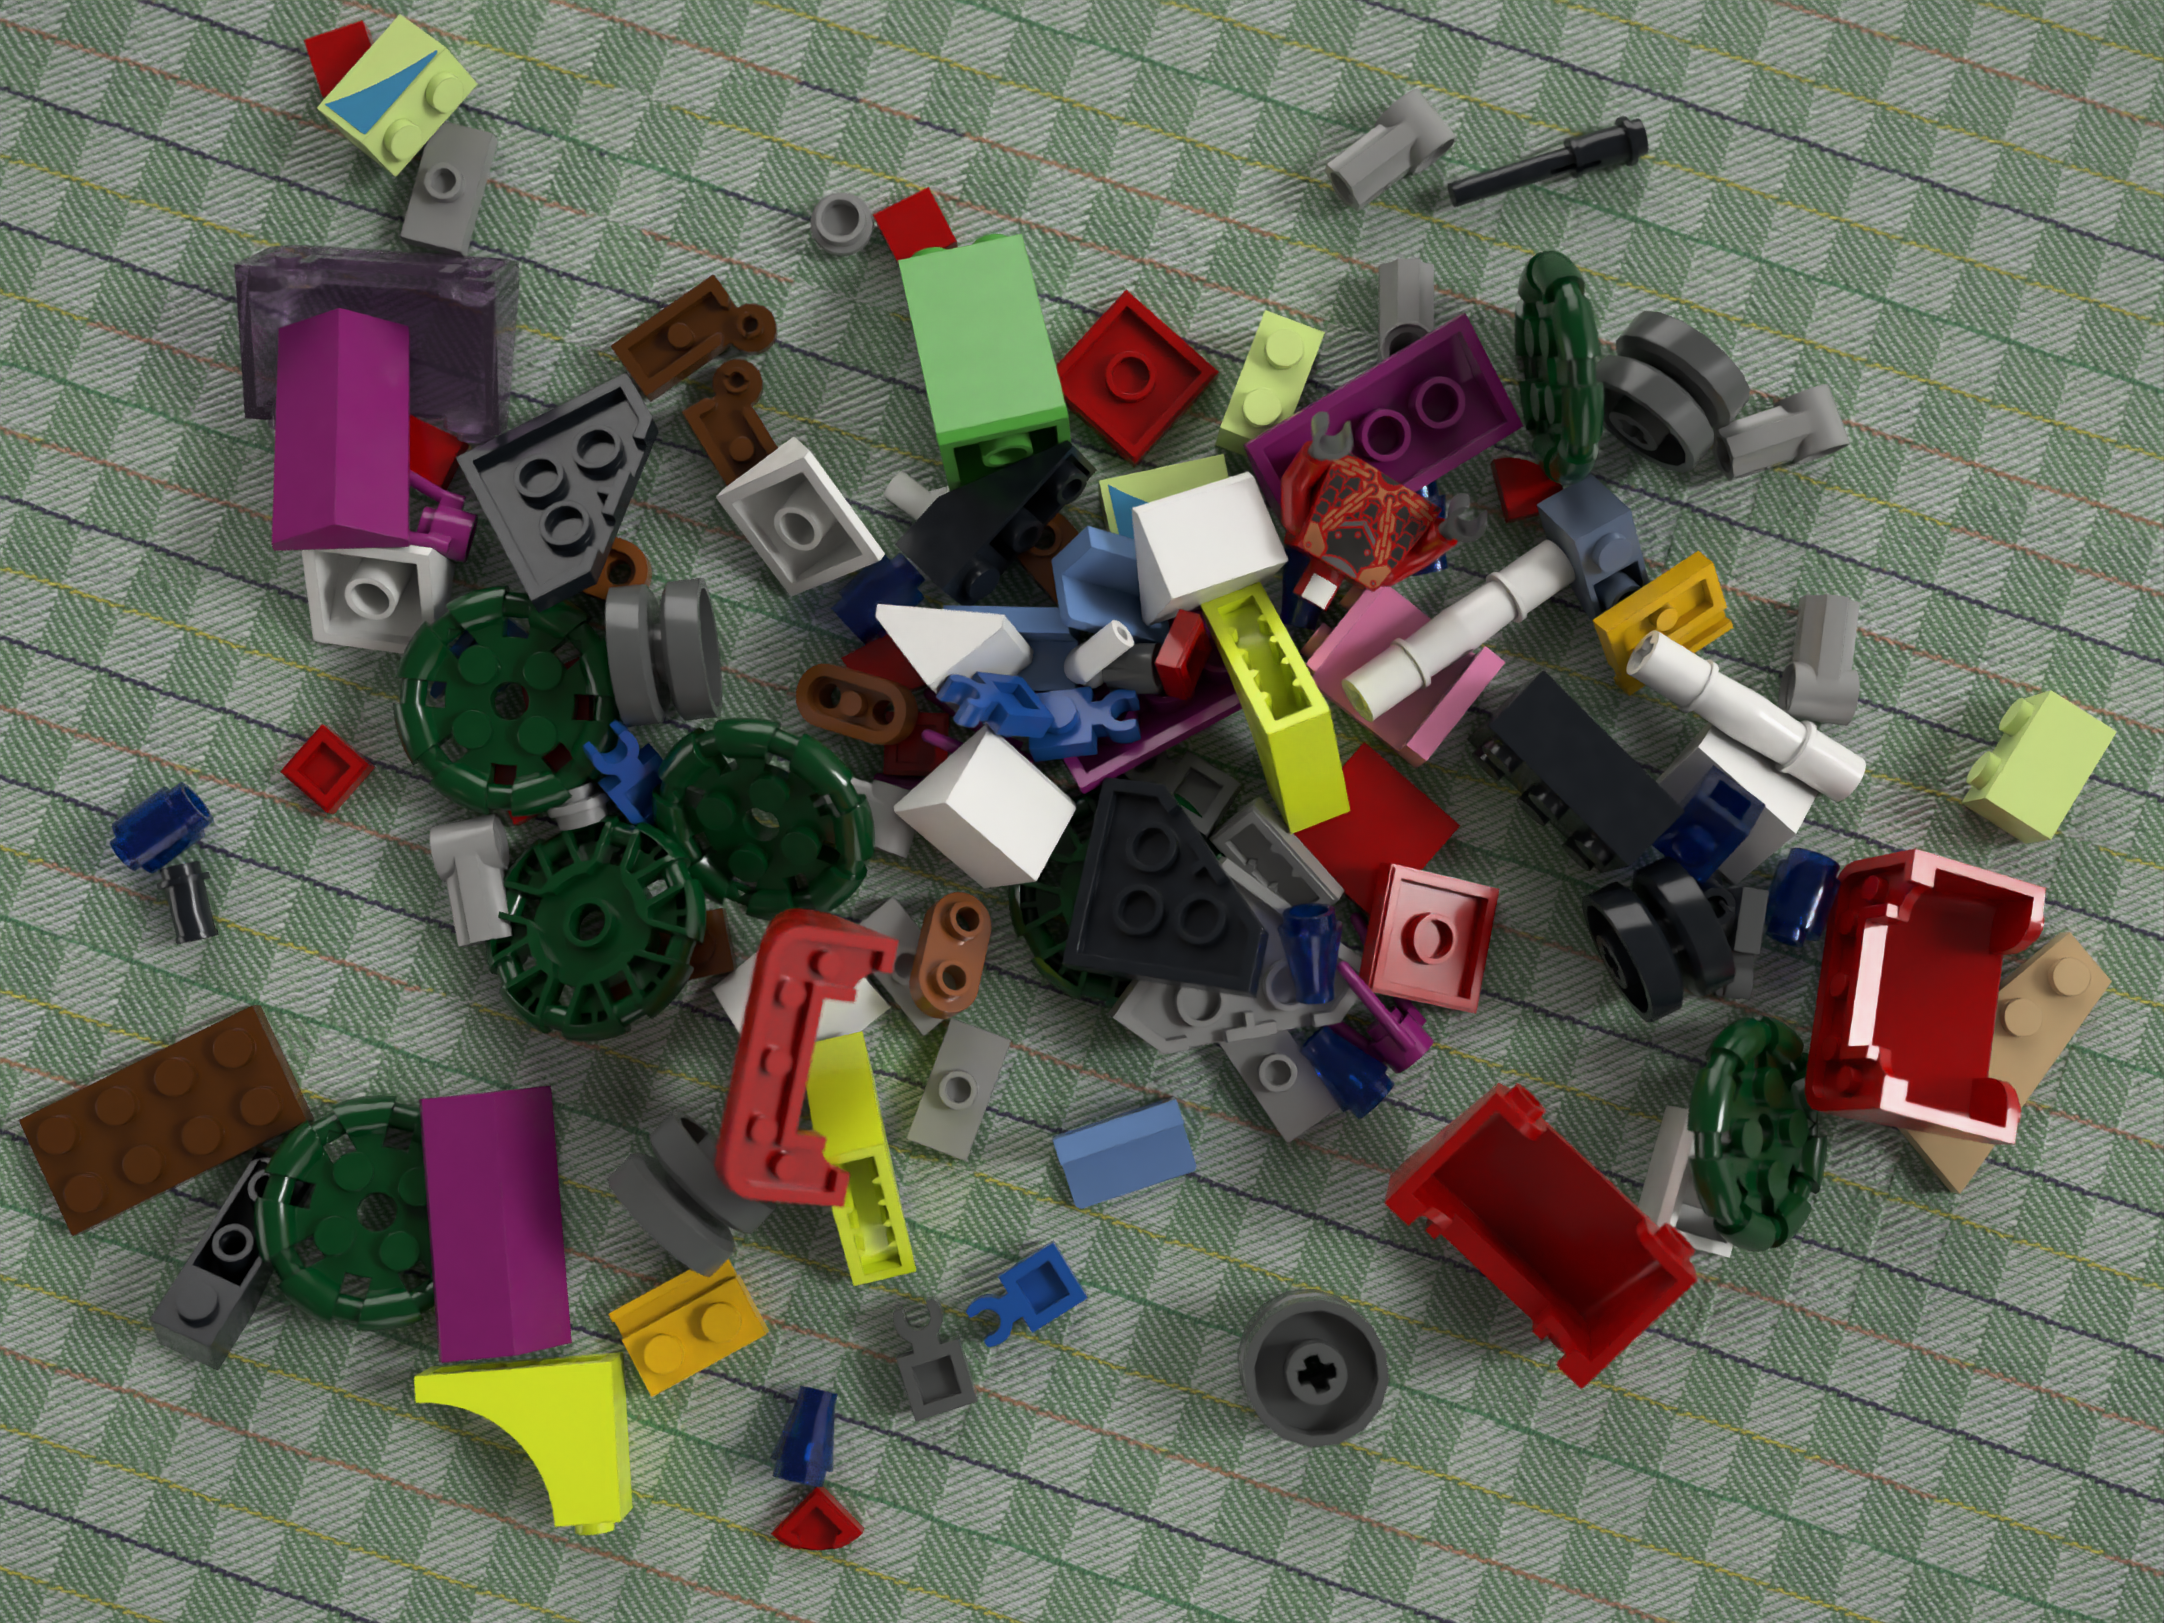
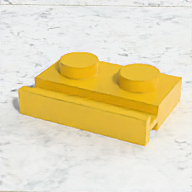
[1592,551,1733,696]
[608,1259,769,1397]

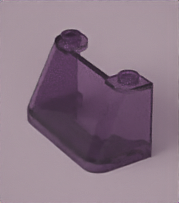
[234,245,520,443]

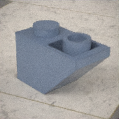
[1536,474,1649,628]

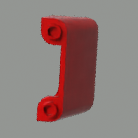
[1805,848,2046,1145]
[715,908,899,1207]
[1384,1083,1697,1390]

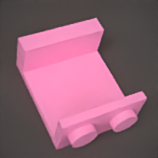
[1300,585,1506,769]

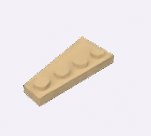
[1898,932,2112,1194]

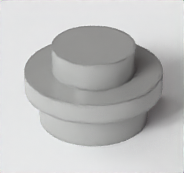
[810,192,874,256]
[547,780,611,831]

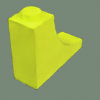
[1201,582,1351,834]
[806,1031,916,1286]
[414,1352,633,1535]

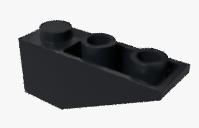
[895,440,1097,606]
[150,1151,314,1371]

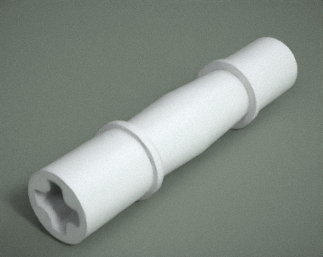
[1342,540,1575,722]
[1627,630,1866,802]

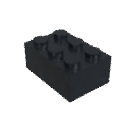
[1467,670,1685,873]

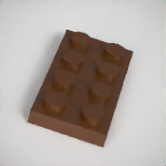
[19,1005,315,1236]

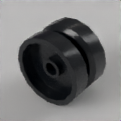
[1582,855,1736,1022]

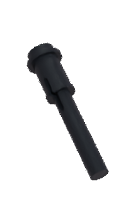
[1448,116,1649,208]

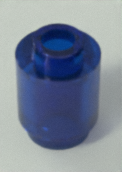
[831,552,925,645]
[110,782,214,874]
[1764,848,1841,947]

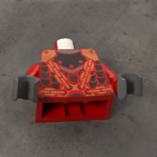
[1280,412,1488,611]

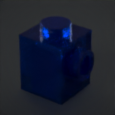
[1652,765,1766,884]

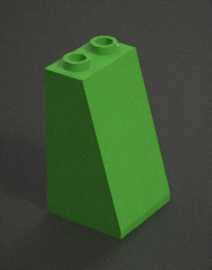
[898,233,1071,492]

